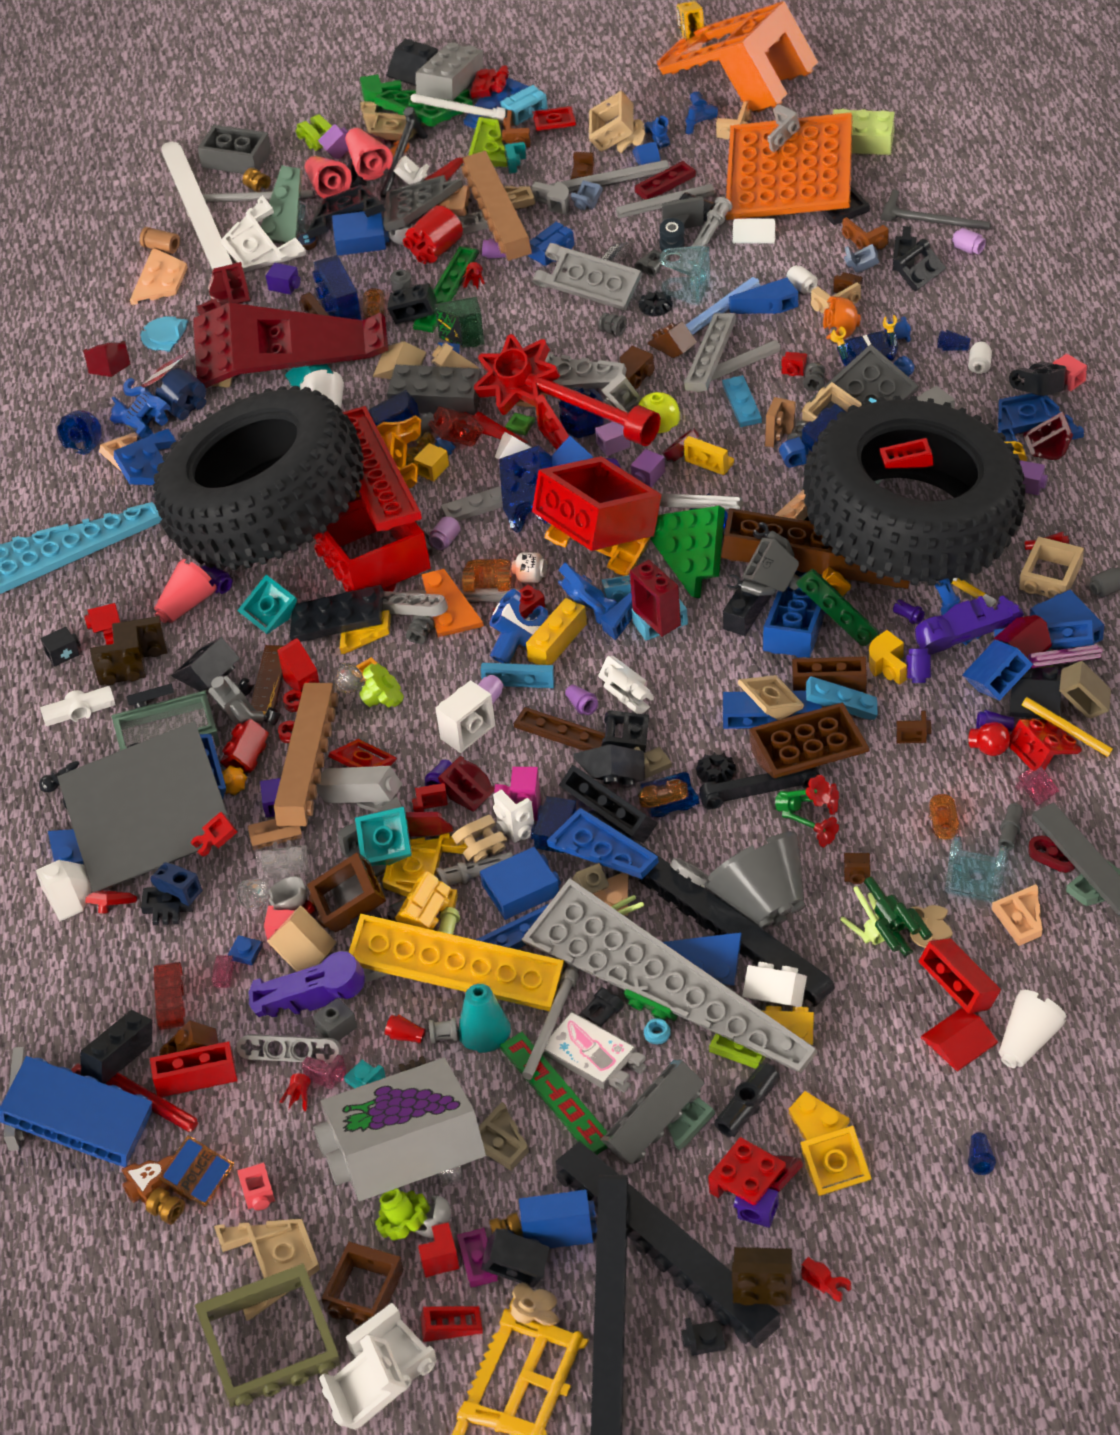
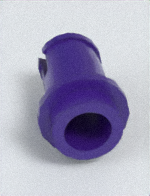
[893,599,925,624]

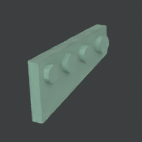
[261,166,303,244]

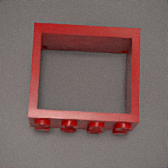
[314,496,431,592]

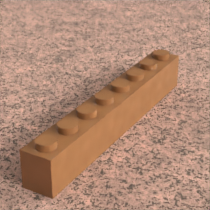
[461,151,532,261]
[274,683,339,826]

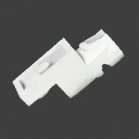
[598,656,654,714]

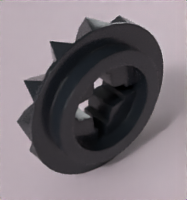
[639,290,673,316]
[696,752,736,783]

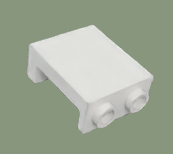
[346,1303,437,1392]
[319,1334,407,1429]

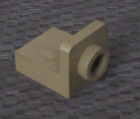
[634,747,672,779]
[572,863,609,894]

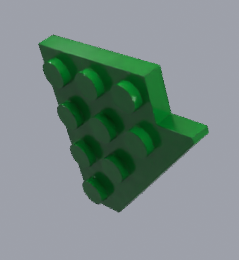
[374,89,472,126]
[650,506,725,598]

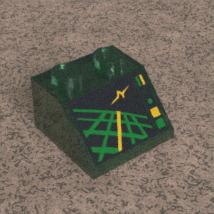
[434,297,485,348]

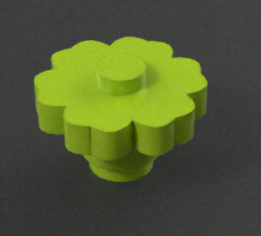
[359,663,404,708]
[375,1188,431,1241]

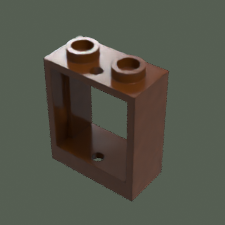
[307,852,386,932]
[321,1241,404,1326]

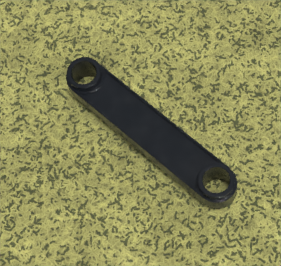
[699,767,820,810]

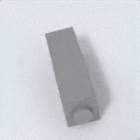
[316,766,402,803]

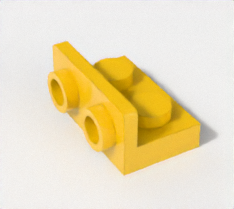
[684,436,734,475]

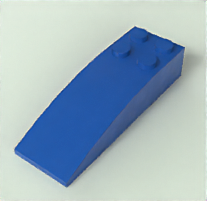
[763,571,826,658]

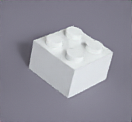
[436,680,495,753]

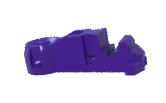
[915,595,1024,654]
[248,951,365,1017]

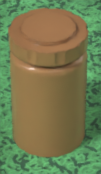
[139,227,180,254]

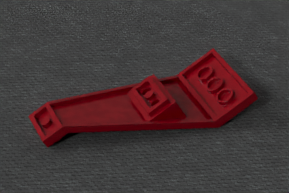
[193,302,389,388]

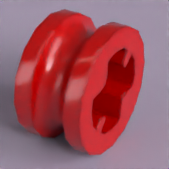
[283,690,302,712]
[278,720,295,743]

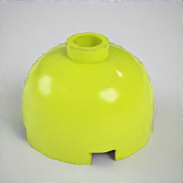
[638,392,680,434]

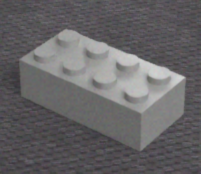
[416,43,483,101]

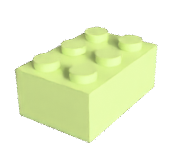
[833,109,895,155]

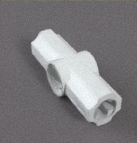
[40,686,116,727]

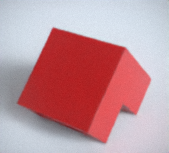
[418,1222,460,1278]

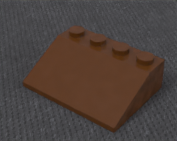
[749,702,870,778]

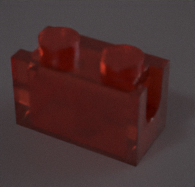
[428,406,484,447]

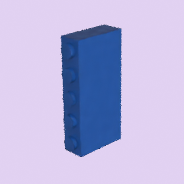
[0,1056,152,1167]

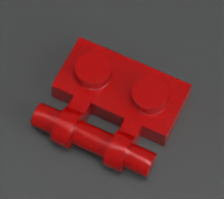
[470,65,509,99]

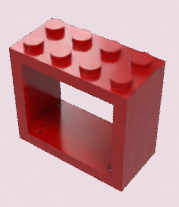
[532,456,662,551]

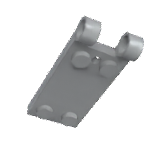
[532,243,642,311]

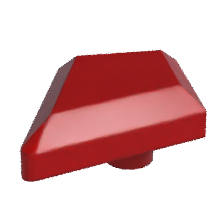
[86,891,137,914]

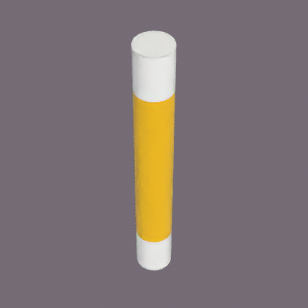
[951,578,997,607]

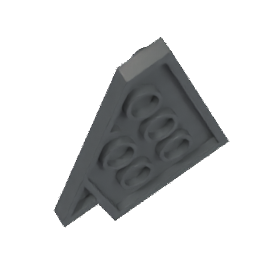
[384,175,463,231]
[808,344,919,419]

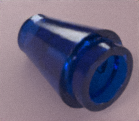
[937,329,970,351]
[968,1132,996,1175]

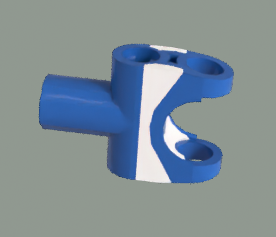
[489,589,548,664]

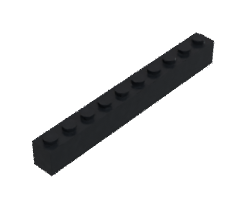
[555,1141,781,1348]

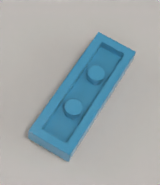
[722,375,762,427]
[480,663,555,688]
[806,676,878,720]

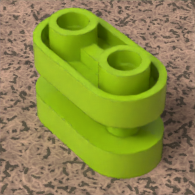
[295,114,332,151]

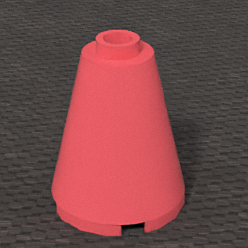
[345,128,393,180]
[305,156,352,199]
[154,559,217,623]

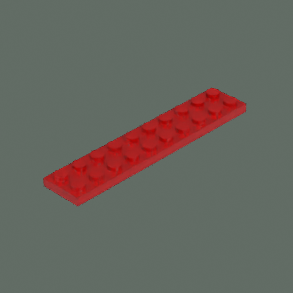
[343,406,422,532]

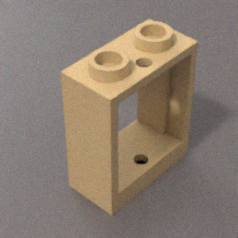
[589,90,633,151]
[802,382,862,435]
[1019,536,1084,599]

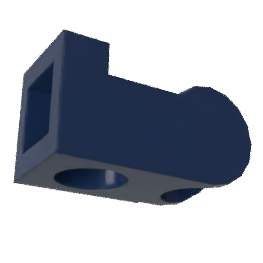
[150,862,203,906]

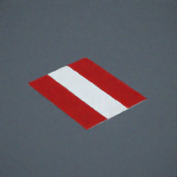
[141,349,191,387]

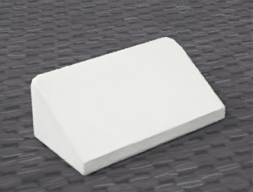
[733,219,775,243]

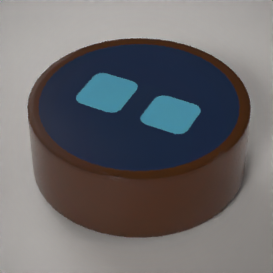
[296,233,318,250]

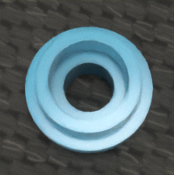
[644,1018,671,1044]

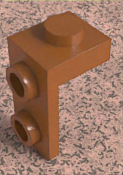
[502,110,531,148]
[842,217,889,250]

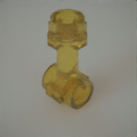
[406,432,435,465]

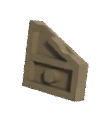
[478,1102,529,1171]

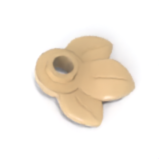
[617,119,646,153]
[906,905,953,948]
[511,1283,560,1325]

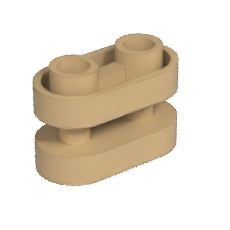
[452,815,507,863]

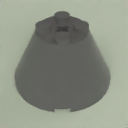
[705,831,806,929]

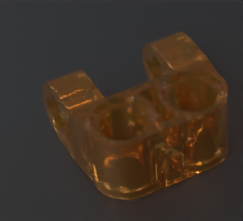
[462,559,512,592]

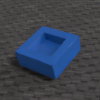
[228,935,263,965]

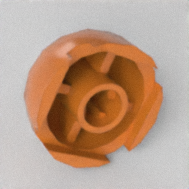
[823,296,861,340]

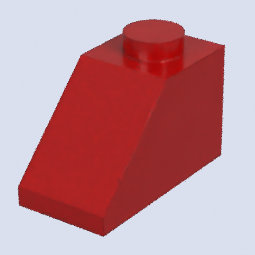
[278,638,320,692]

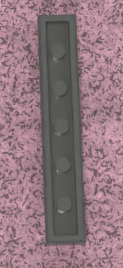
[1032,802,1120,917]

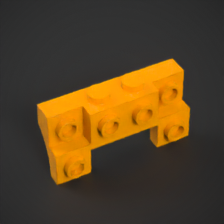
[376,415,421,488]
[545,525,650,576]

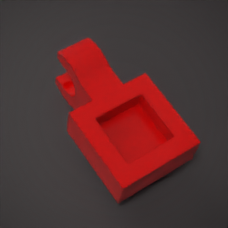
[801,1257,851,1302]

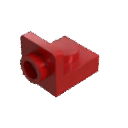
[781,352,808,376]

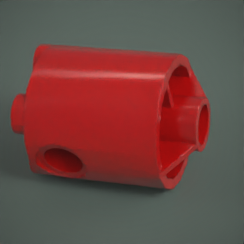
[403,205,463,264]

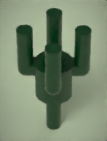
[864,876,933,957]

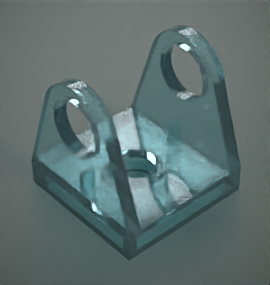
[660,246,710,305]
[945,835,1008,903]

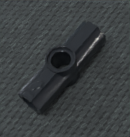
[714,1063,780,1137]

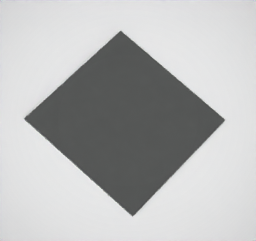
[57,721,235,892]

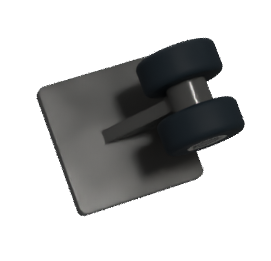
[659,196,704,254]

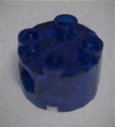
[559,387,604,438]

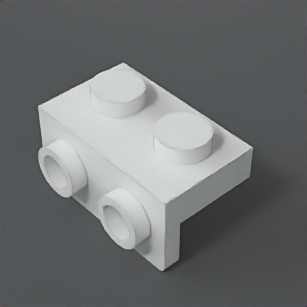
[493,789,535,843]

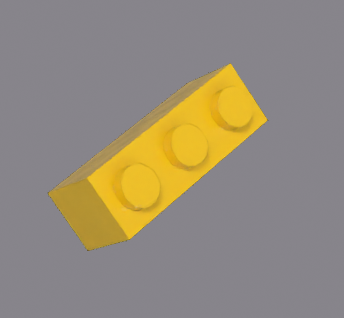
[526,598,587,665]

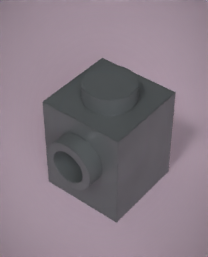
[313,998,357,1041]

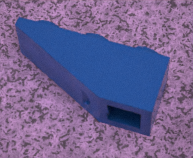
[729,277,799,314]

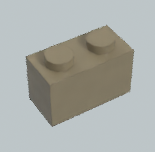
[1059,661,1111,718]

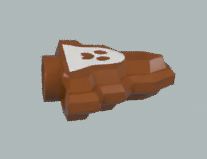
[122,1154,178,1205]

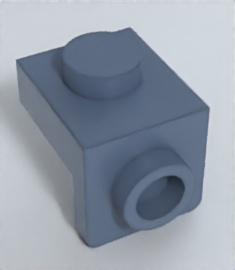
[570,180,603,210]
[844,244,880,272]

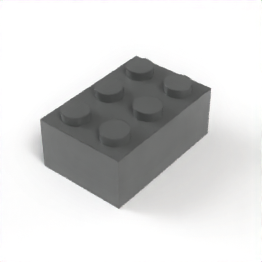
[198,124,272,174]

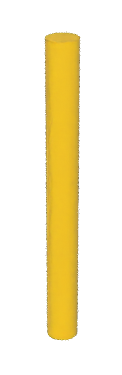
[1022,697,1113,757]

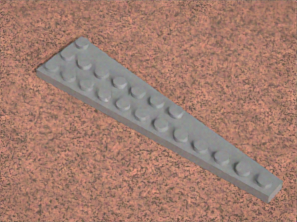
[521,878,818,1074]

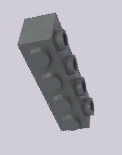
[601,1060,705,1165]

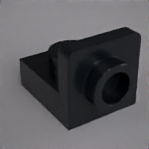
[681,1317,726,1356]

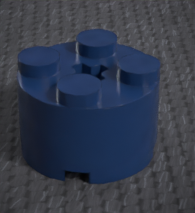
[155,368,206,421]

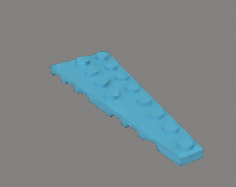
[0,502,162,594]

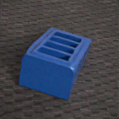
[600,592,633,640]

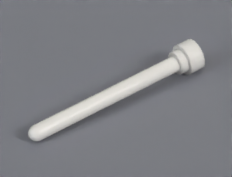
[411,94,506,124]

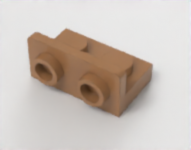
[765,397,796,448]
[248,819,302,850]

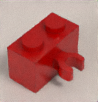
[84,603,120,645]

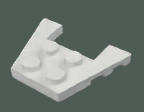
[221,196,307,272]

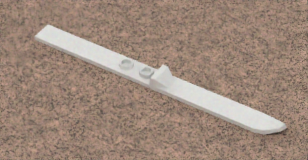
[162,142,232,271]

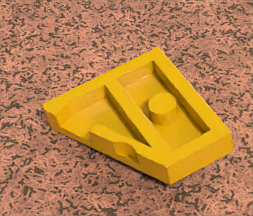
[339,610,391,654]
[788,1091,850,1140]

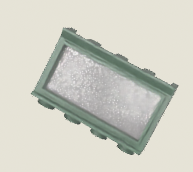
[111,691,221,751]

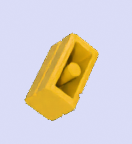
[395,872,451,930]

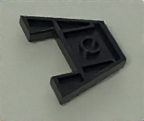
[306,185,386,239]

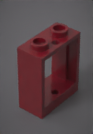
[630,559,681,637]

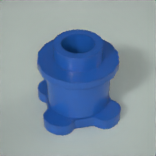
[884,316,911,342]

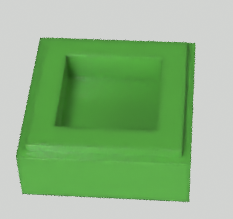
[505,412,535,436]

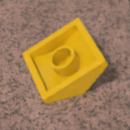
[800,1126,871,1196]

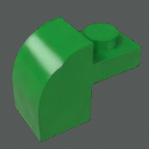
[359,74,402,107]

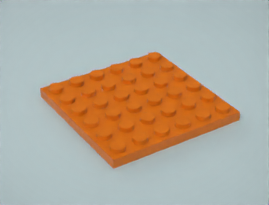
[725,112,853,220]

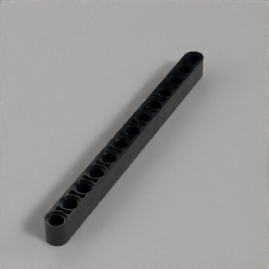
[588,810,835,1007]

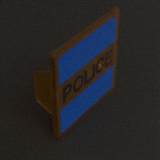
[158,1135,234,1207]

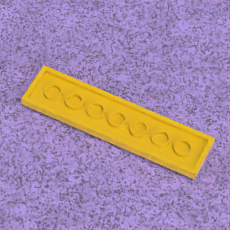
[348,914,564,1011]

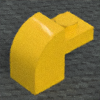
[869,630,907,685]

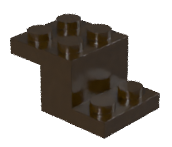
[90,616,168,685]
[732,1247,793,1306]

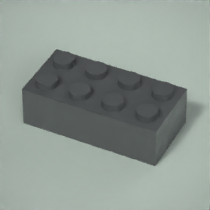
[387,364,482,416]

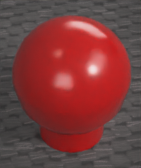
[968,722,1011,756]

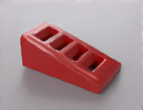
[880,438,933,468]
[420,1306,483,1342]

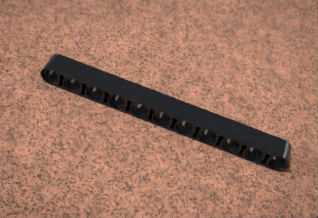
[590,1175,628,1435]

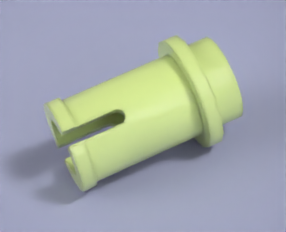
[438,907,460,935]

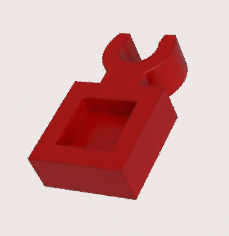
[190,812,238,857]

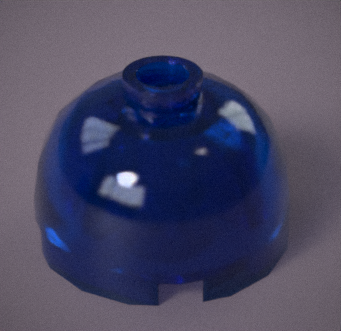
[57,410,103,455]

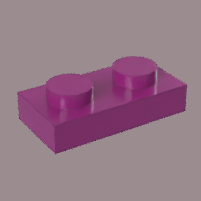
[457,1228,498,1288]

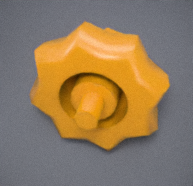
[222,765,248,796]

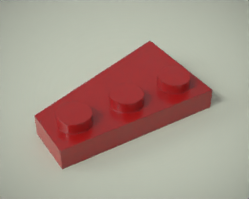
[535,394,569,450]

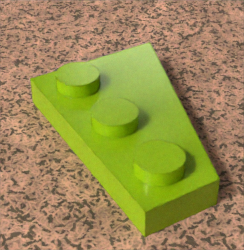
[468,117,508,167]

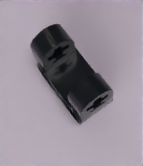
[1009,362,1066,396]

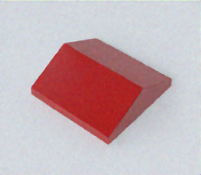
[532,106,576,132]
[328,739,397,767]
[921,1008,998,1072]

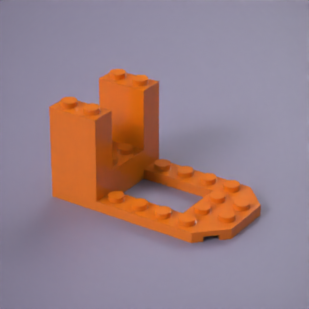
[656,1,818,112]

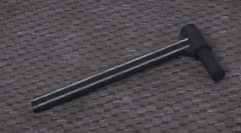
[380,107,428,198]

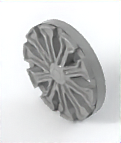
[670,857,710,889]

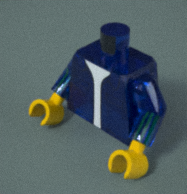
[830,315,898,366]

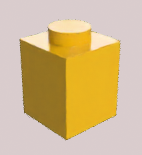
[413,443,449,482]

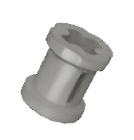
[429,1017,458,1044]

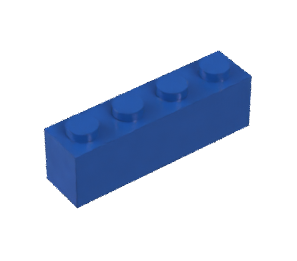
[723,691,822,729]

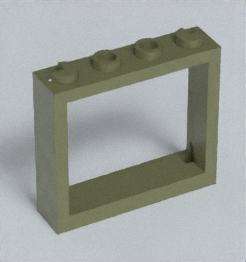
[194,1263,341,1407]

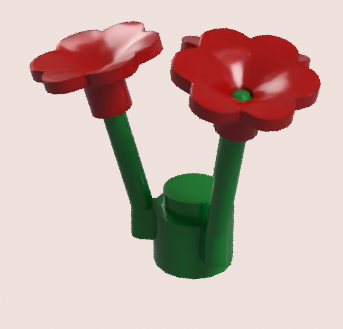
[775,775,839,847]

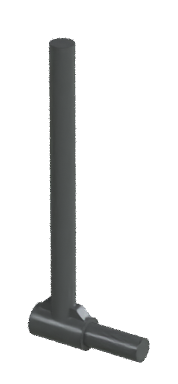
[881,189,991,230]

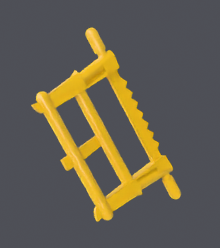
[452,1298,589,1435]

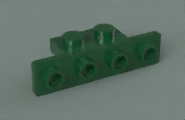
[796,569,880,646]

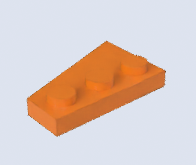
[421,569,484,637]

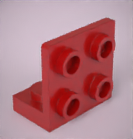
[1009,719,1082,774]
[708,1137,786,1205]

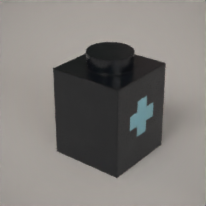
[40,627,81,667]

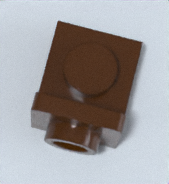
[571,152,595,179]
[833,272,863,293]
[896,711,932,744]
[844,853,870,884]

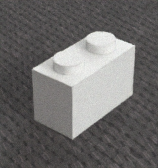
[742,962,807,1007]

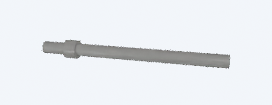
[202,190,314,202]
[522,965,579,1080]

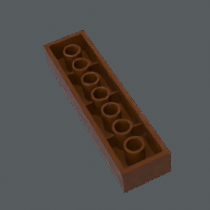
[721,508,910,589]

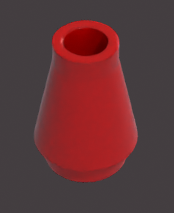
[384,1014,426,1044]

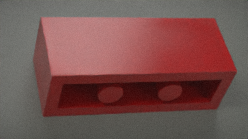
[918,938,1001,1014]
[150,1041,238,1097]

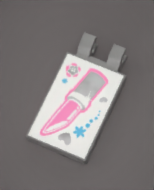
[543,1011,647,1093]

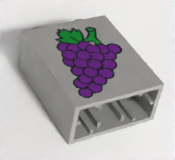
[313,1057,486,1202]

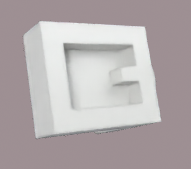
[394,155,429,185]

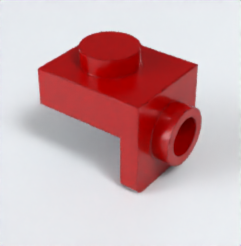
[412,783,448,812]

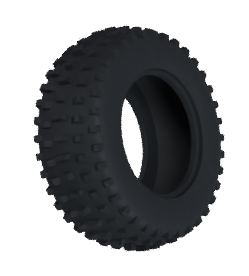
[153,386,364,570]
[803,396,1026,586]

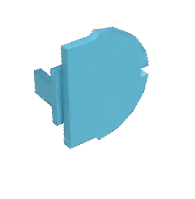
[140,316,189,352]

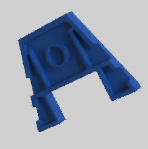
[998,393,1084,442]
[113,429,176,485]

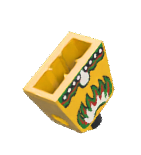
[676,1,704,41]

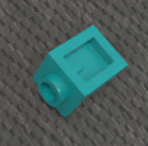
[505,142,526,174]
[344,1059,386,1088]

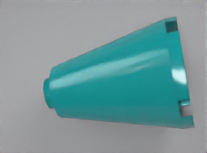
[458,984,511,1053]

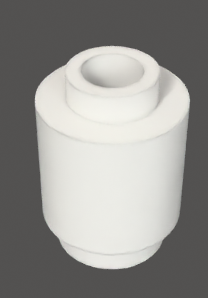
[787,265,818,294]
[968,342,992,374]

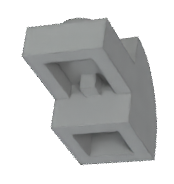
[532,181,570,215]

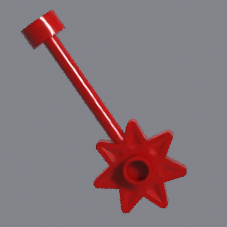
[473,334,661,447]

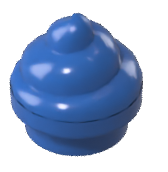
[893,356,914,376]
[434,434,456,455]

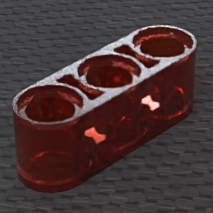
[154,962,185,1030]

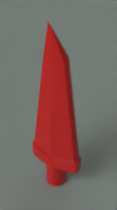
[423,157,463,182]
[461,411,529,443]

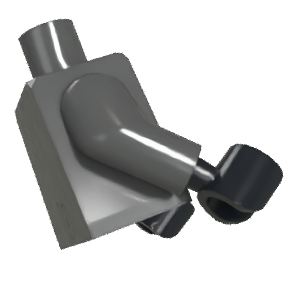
[727,522,800,596]
[208,676,281,725]

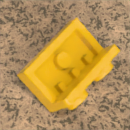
[762,1006,814,1045]

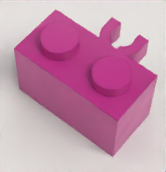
[494,767,541,821]

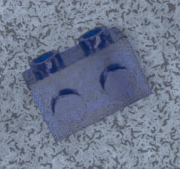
[640,771,700,817]

